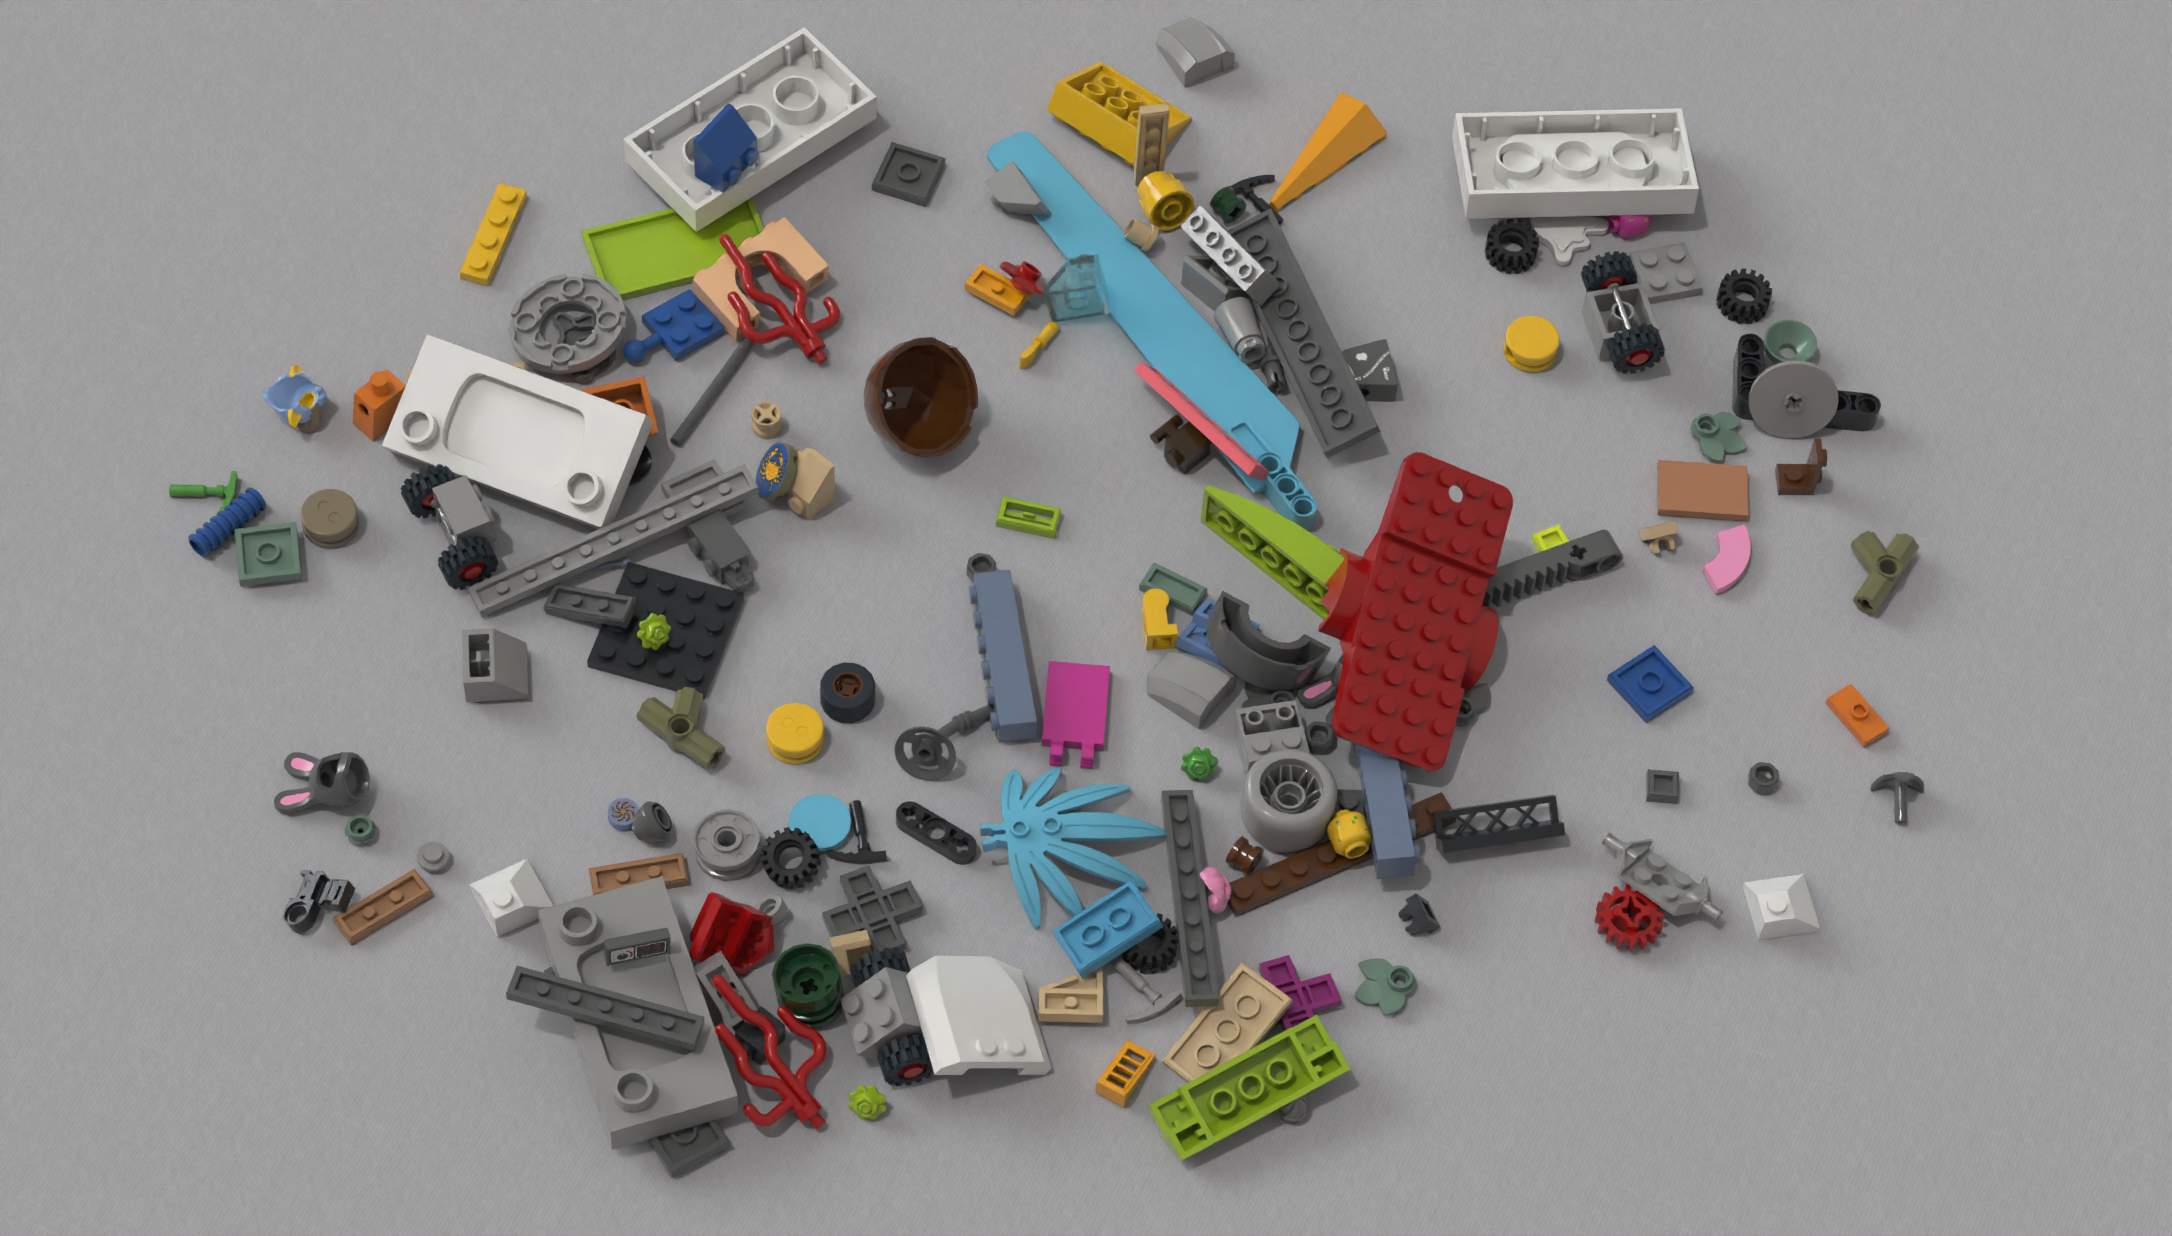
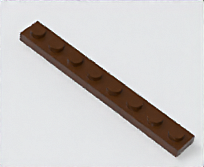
[1227,792,1456,917]

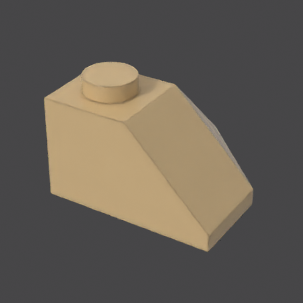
[788,447,835,521]

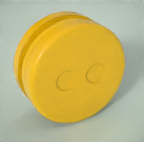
[1503,316,1560,372]
[766,703,824,764]

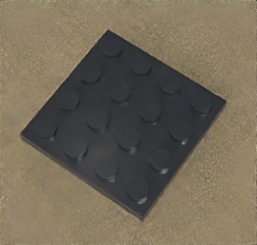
[587,562,744,699]

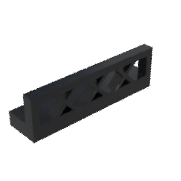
[1432,794,1565,853]

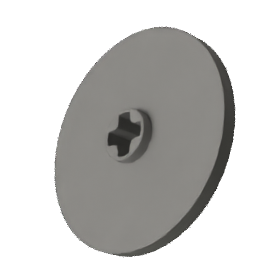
[1749,361,1839,438]

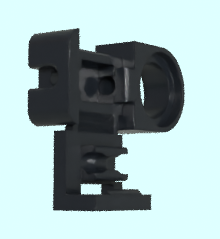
[283,870,355,933]

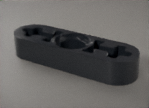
[896,801,976,865]

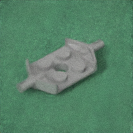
[1602,833,1723,922]

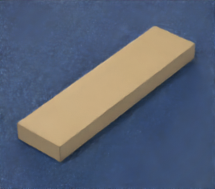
[1133,103,1170,186]

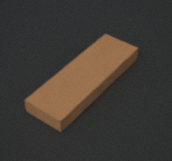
[589,853,688,895]
[333,869,433,945]

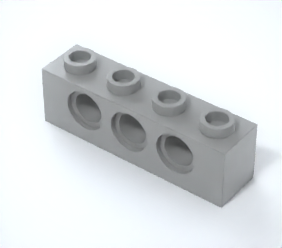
[1180,205,1281,305]

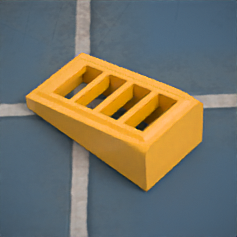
[1096,1040,1156,1108]

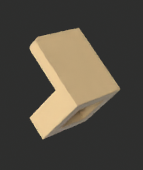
[829,930,872,977]

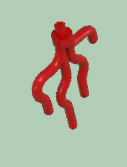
[719,234,840,365]
[712,975,827,1129]

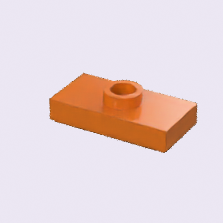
[1826,684,1889,747]

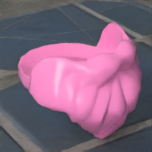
[1200,867,1231,914]

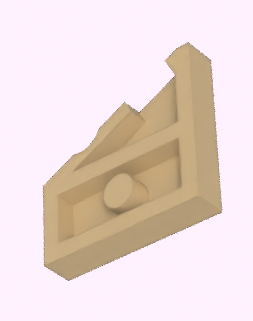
[1038,966,1103,1023]

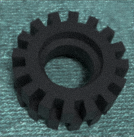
[1485,219,1539,274]
[1716,268,1772,324]
[761,827,821,889]
[1121,913,1178,974]

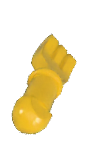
[1019,322,1059,369]

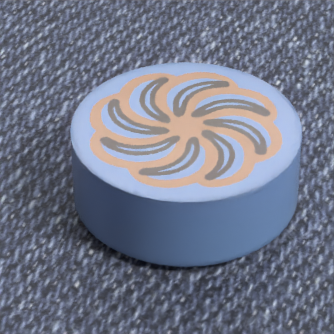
[608,798,639,831]

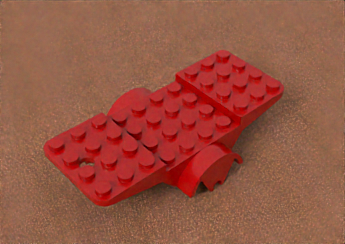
[1318,452,1513,772]

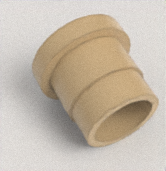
[1123,218,1159,252]

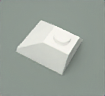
[470,859,553,937]
[1742,874,1820,940]

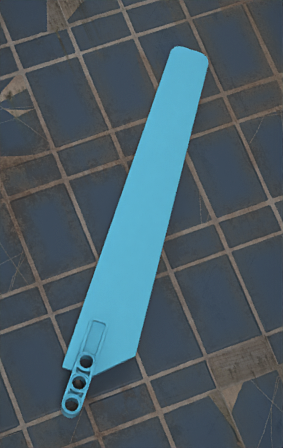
[988,132,1317,532]

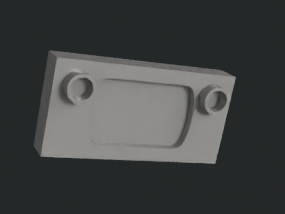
[538,876,738,1150]

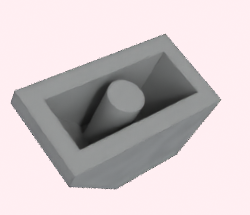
[985,161,1050,215]

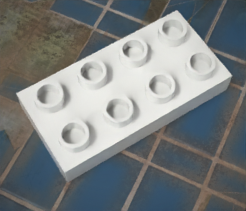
[623,27,877,232]

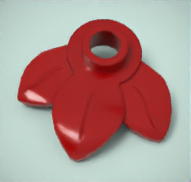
[1000,261,1050,297]

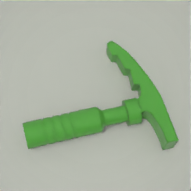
[169,471,238,517]

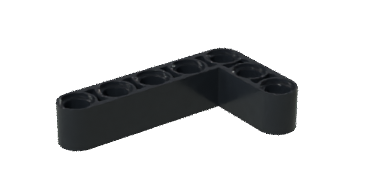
[1732,333,1881,432]

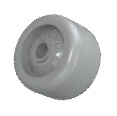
[1241,749,1337,852]

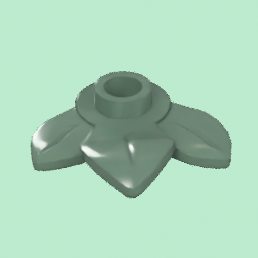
[1690,412,1747,462]
[1354,958,1416,1015]

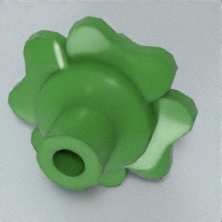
[1181,747,1218,782]

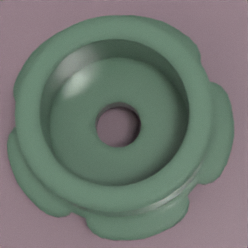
[345,815,376,845]

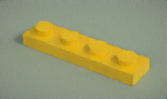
[459,183,527,286]

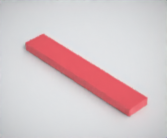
[1134,362,1269,481]

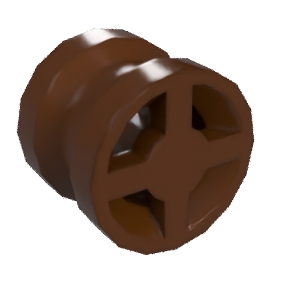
[1226,836,1264,875]

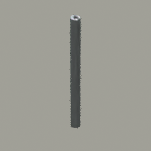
[670,337,754,447]

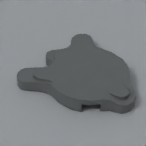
[553,312,627,383]

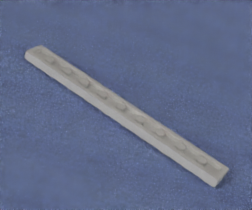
[468,464,759,617]

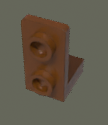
[1775,439,1827,495]

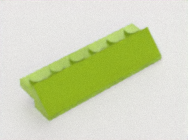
[1147,1015,1351,1161]

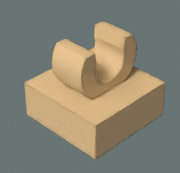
[1639,521,1679,554]

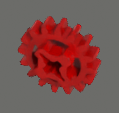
[1594,884,1665,952]

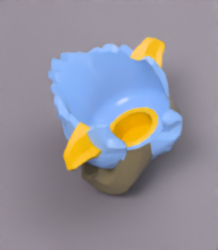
[262,365,326,432]

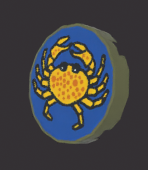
[755,442,797,502]

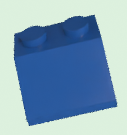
[693,103,759,193]

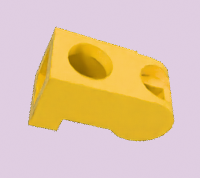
[1141,588,1178,650]

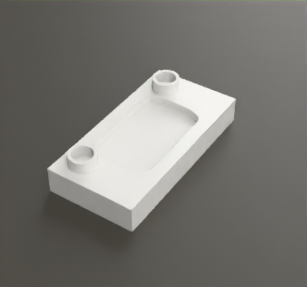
[1452,108,1699,219]
[382,334,654,529]

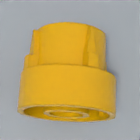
[1137,171,1194,231]

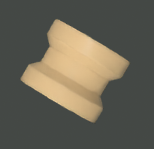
[751,401,782,439]

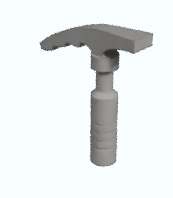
[1114,958,1181,1024]

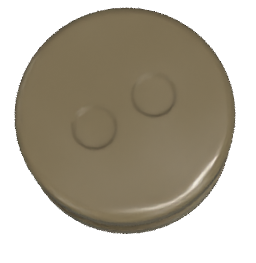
[300,489,359,548]

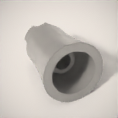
[1214,297,1266,364]

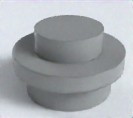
[417,842,449,873]

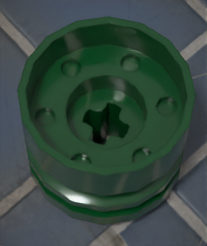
[772,943,844,1029]

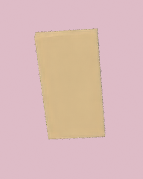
[1162,962,1293,1082]

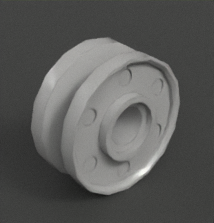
[693,809,761,881]

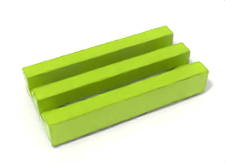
[996,496,1061,539]

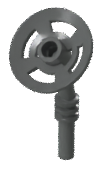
[895,705,994,780]

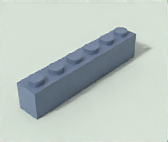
[968,570,1037,742]
[1354,744,1420,879]

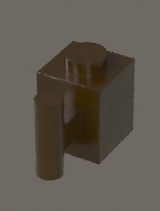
[1150,414,1211,475]

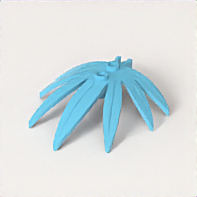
[980,767,1165,930]

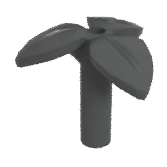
[1870,772,1924,824]

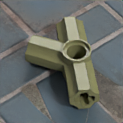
[1851,531,1919,614]
[637,687,725,769]

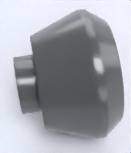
[632,801,673,843]

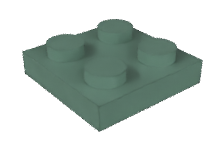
[235,522,302,587]

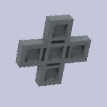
[822,865,923,954]

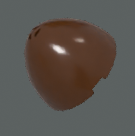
[863,337,978,457]

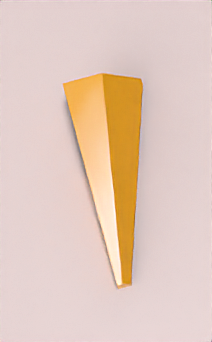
[1269,92,1387,213]

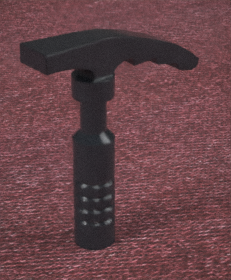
[1231,174,1283,225]
[826,800,887,864]

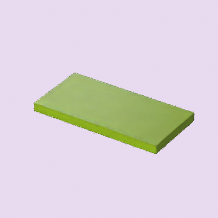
[581,197,764,300]

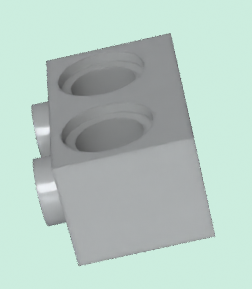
[694,950,758,1027]

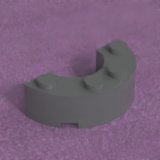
[1206,591,1331,690]

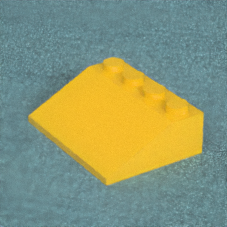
[1047,61,1191,166]

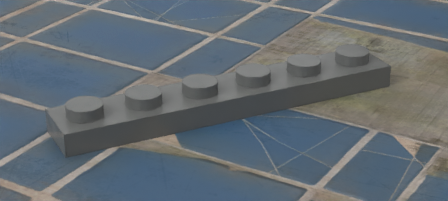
[506,966,705,1050]

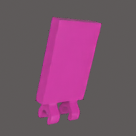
[1041,661,1110,769]

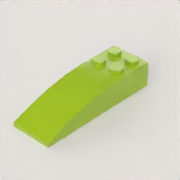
[1200,485,1344,620]

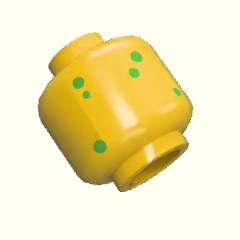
[1327,810,1372,858]

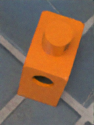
[353,370,406,441]

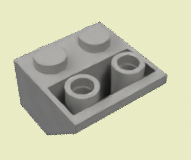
[462,628,529,702]
[1235,700,1310,778]

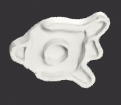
[1529,216,1609,266]

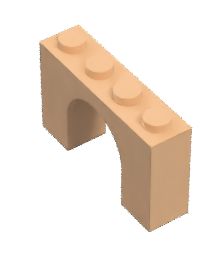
[692,217,829,342]

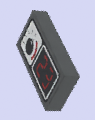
[604,928,671,966]

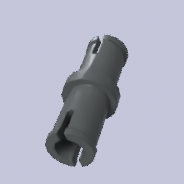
[1260,337,1287,393]

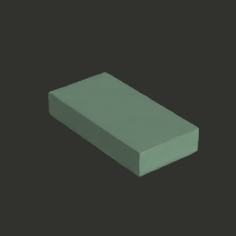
[1139,562,1207,616]

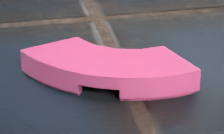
[1703,524,1751,595]

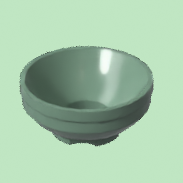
[1764,320,1817,364]

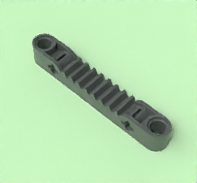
[1482,530,1623,608]

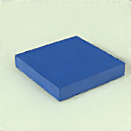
[1607,645,1694,723]

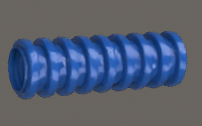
[188,488,266,557]

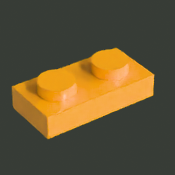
[965,264,1030,316]

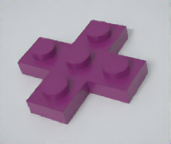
[1258,955,1342,1031]

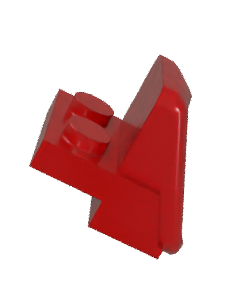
[689,892,775,975]

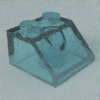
[1043,254,1110,322]

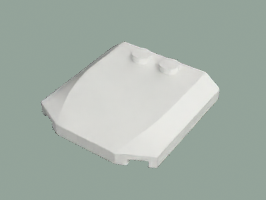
[906,956,1052,1075]

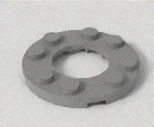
[508,274,627,374]

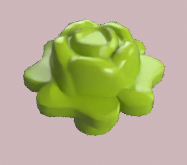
[637,613,671,650]
[848,1084,886,1120]

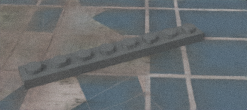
[1161,790,1219,1007]

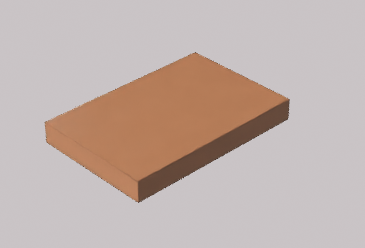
[1657,460,1748,521]

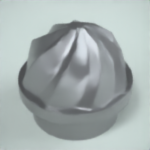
[1277,1095,1310,1123]

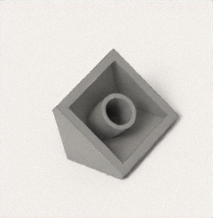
[1181,255,1249,312]

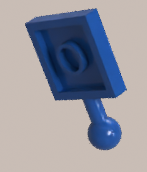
[623,289,724,363]

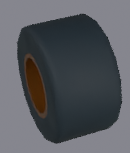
[820,662,875,723]

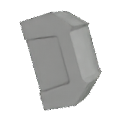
[1156,17,1235,87]
[1147,651,1237,730]

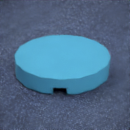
[788,794,851,853]

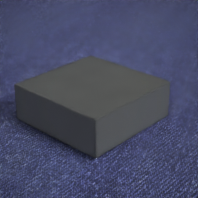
[1646,769,1679,804]

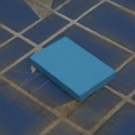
[1052,879,1163,979]

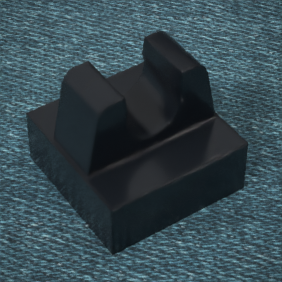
[1398,893,1440,935]

